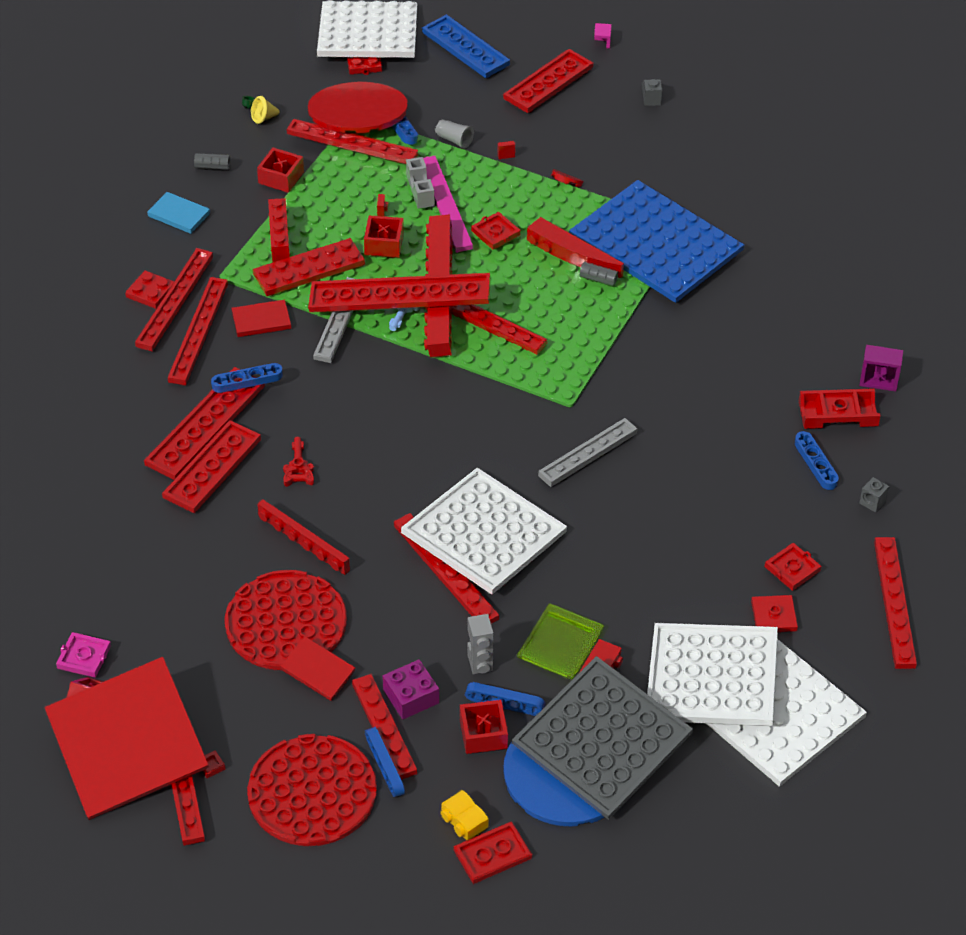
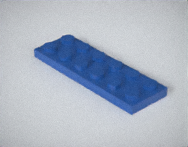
[422,14,510,78]

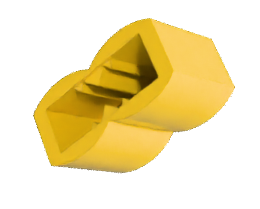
[441,790,489,840]

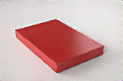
[232,300,291,337]
[280,636,355,701]
[454,821,532,884]

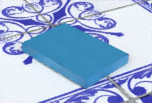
[147,192,210,234]

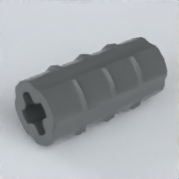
[194,153,231,170]
[580,262,618,287]

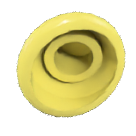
[251,96,280,124]

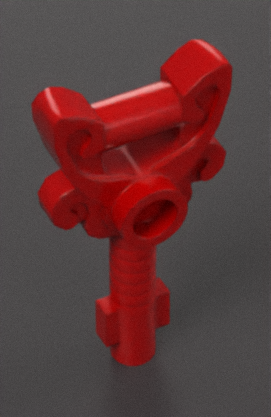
[283,437,314,487]

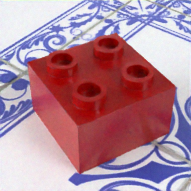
[257,148,304,193]
[364,215,404,257]
[460,700,508,754]

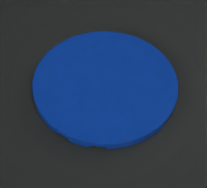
[504,742,604,826]

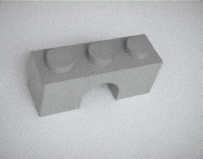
[406,157,434,208]
[467,614,493,674]

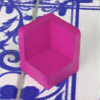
[594,23,611,48]

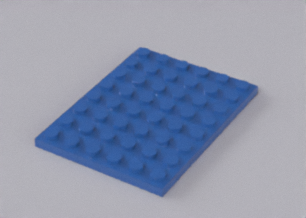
[569,180,744,303]

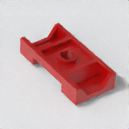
[799,389,880,429]

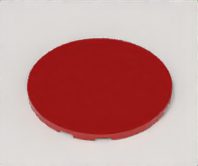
[308,82,408,133]
[225,570,347,670]
[247,734,377,846]

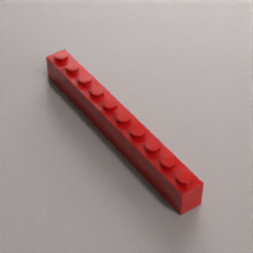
[424,214,452,357]

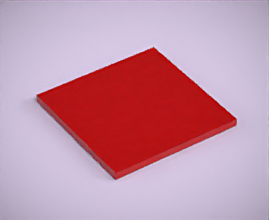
[44,657,209,820]

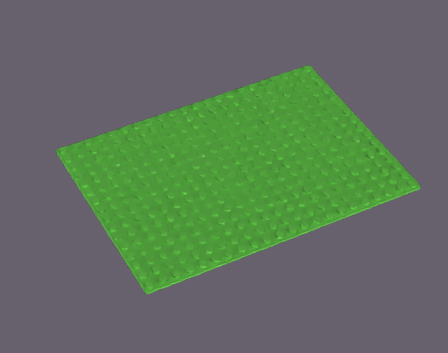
[220,126,650,407]

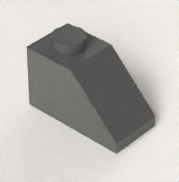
[642,79,662,106]

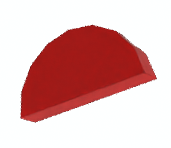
[551,169,583,187]

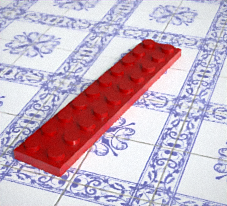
[308,273,491,312]

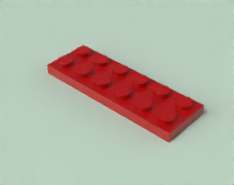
[503,49,593,113]
[253,238,365,296]
[162,420,261,513]

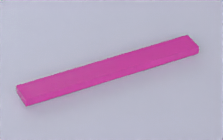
[423,156,473,253]

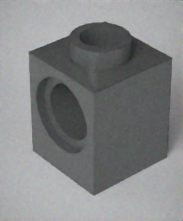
[860,477,889,513]

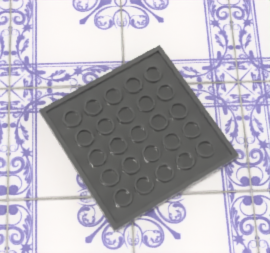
[512,656,693,820]

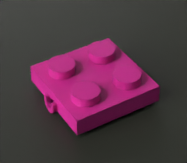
[56,632,111,678]

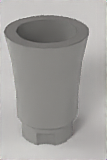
[435,120,474,149]

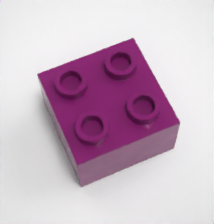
[859,345,903,391]
[383,659,439,720]

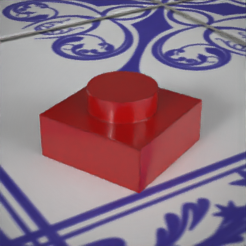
[377,194,389,217]

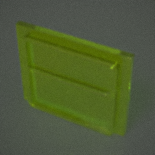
[517,603,604,680]

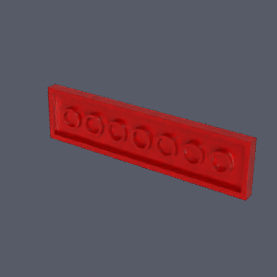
[144,367,265,480]

